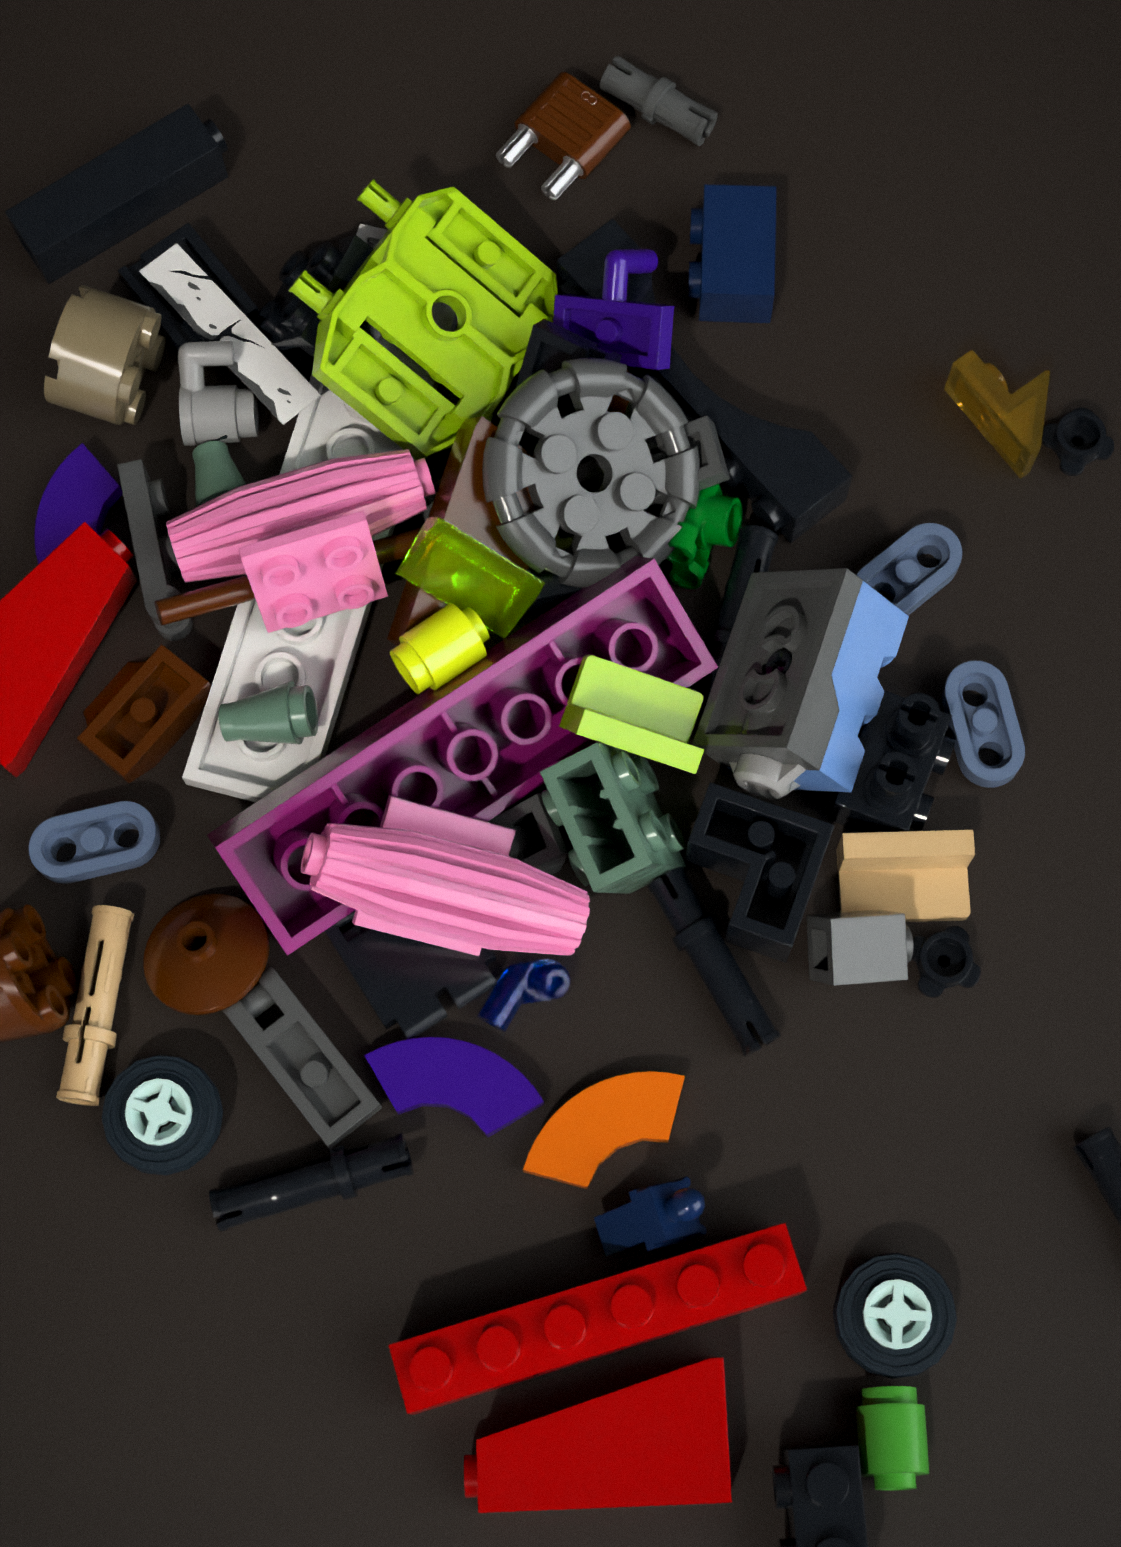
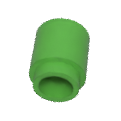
[856,1386,930,1491]

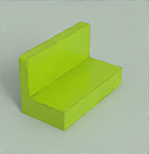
[559,654,704,774]

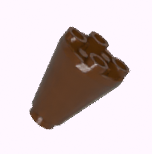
[0,904,79,1042]

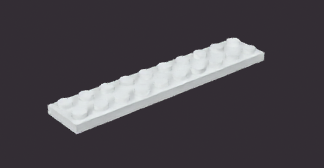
[182,224,457,802]

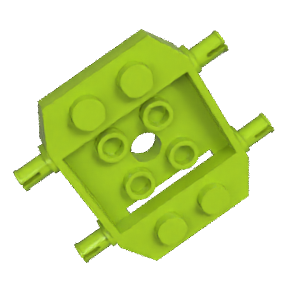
[288,179,558,460]

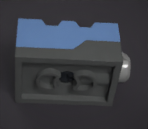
[692,568,909,799]

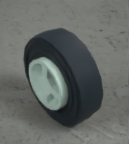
[102,1055,223,1176]
[832,1253,957,1379]

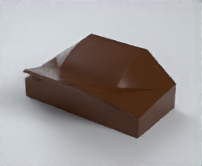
[77,644,211,783]

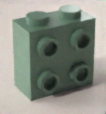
[540,742,686,894]

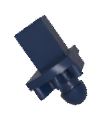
[594,1176,707,1256]

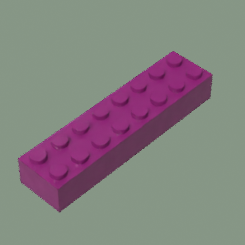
[207,556,718,956]

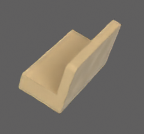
[836,830,975,922]

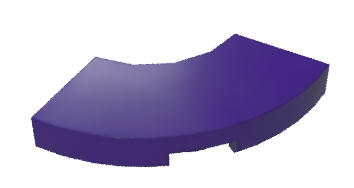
[34,443,123,564]
[364,1037,544,1138]

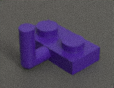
[553,249,674,370]

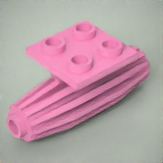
[166,449,435,633]
[301,795,590,956]

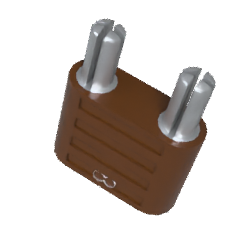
[496,72,631,200]

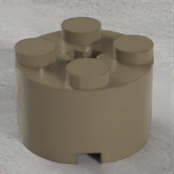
[44,285,166,425]

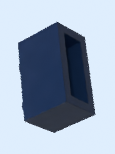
[688,184,777,323]

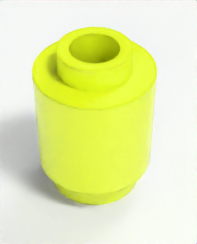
[390,603,490,694]

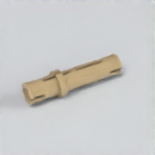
[56,905,134,1106]

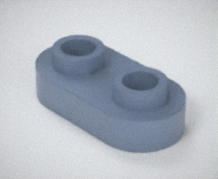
[857,523,962,616]
[942,661,1025,788]
[29,801,160,884]

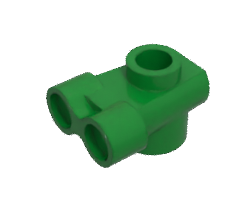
[666,484,743,589]

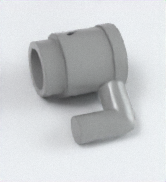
[178,341,259,446]

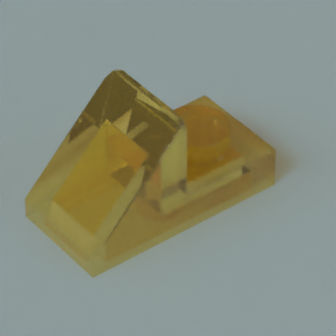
[944,350,1050,479]

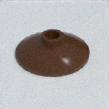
[143,894,270,1015]

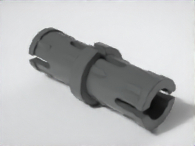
[600,56,718,146]

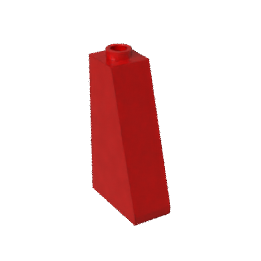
[0,522,137,778]
[464,1357,732,1513]

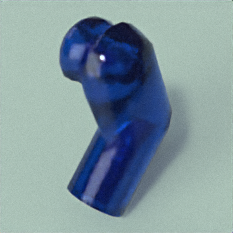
[478,959,571,1032]

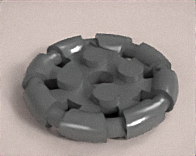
[482,358,700,588]

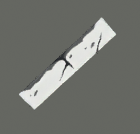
[139,243,322,425]

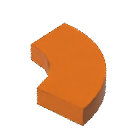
[523,1071,685,1189]

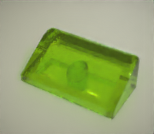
[396,517,545,638]

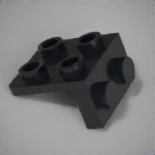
[253,235,381,358]

